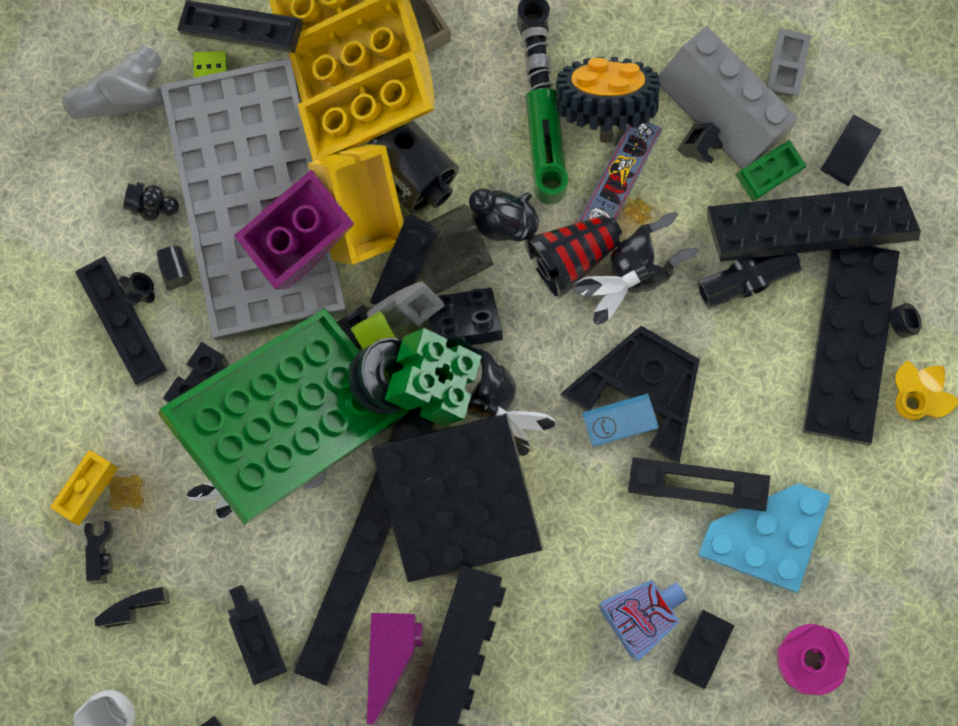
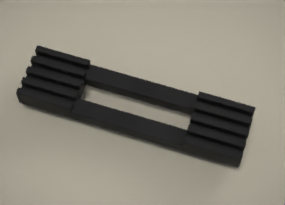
[628,457,771,512]

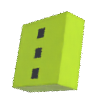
[193,50,228,78]

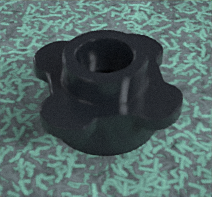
[118,272,155,305]

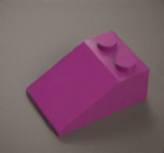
[234,170,354,290]
[366,613,423,725]

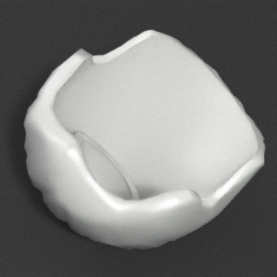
[73,690,136,726]

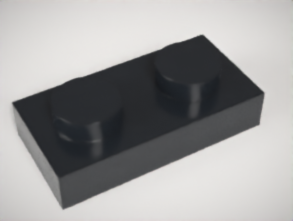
[672,610,735,690]

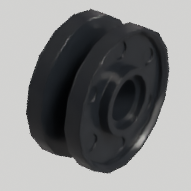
[348,337,404,415]

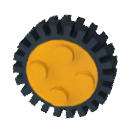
[556,57,660,143]

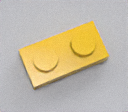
[49,450,118,526]

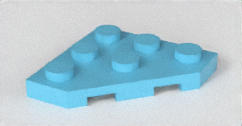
[698,483,831,593]

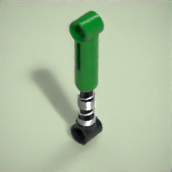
[517,0,568,205]

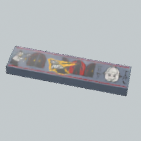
[578,121,663,222]

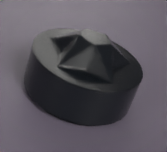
[890,303,921,338]

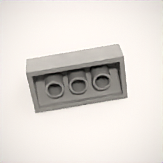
[658,26,798,169]

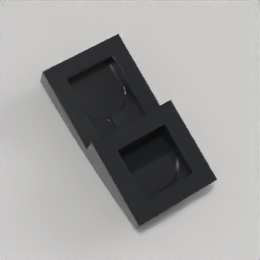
[820,114,882,187]
[94,586,170,629]

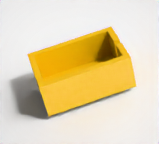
[307,144,404,265]

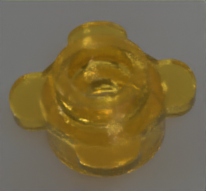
[622,196,653,226]
[108,475,144,511]

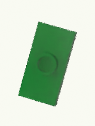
[735,139,807,201]

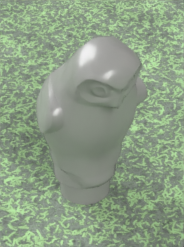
[62,46,164,119]

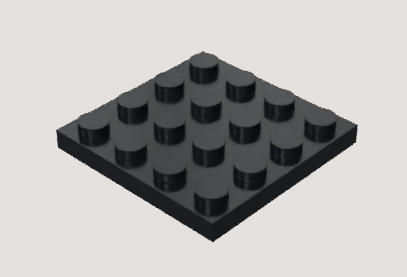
[371,413,544,582]

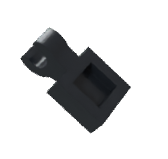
[84,521,114,585]

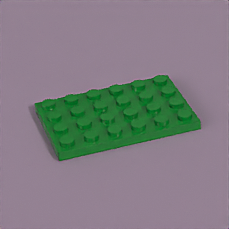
[158,308,409,525]

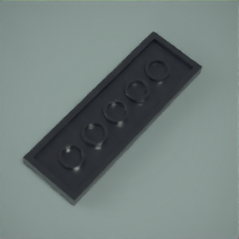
[707,186,921,262]
[802,246,900,446]

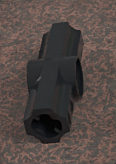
[697,254,801,309]

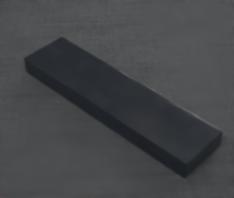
[177,0,304,53]
[75,256,167,387]

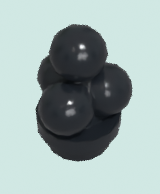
[123,182,179,221]

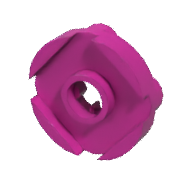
[777,624,850,696]

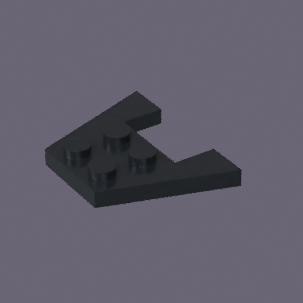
[560,326,700,463]

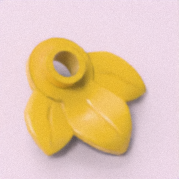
[895,360,958,420]

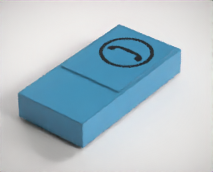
[583,394,659,447]

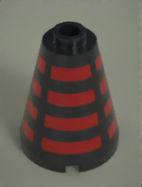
[525,215,622,298]

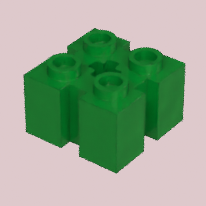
[385,328,482,426]

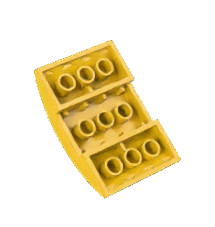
[269,0,434,161]

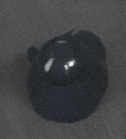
[469,188,540,242]

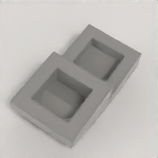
[767,28,812,97]
[367,281,444,335]

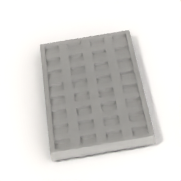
[160,58,346,340]

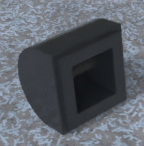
[156,246,192,291]

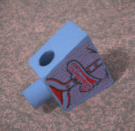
[598,580,687,662]

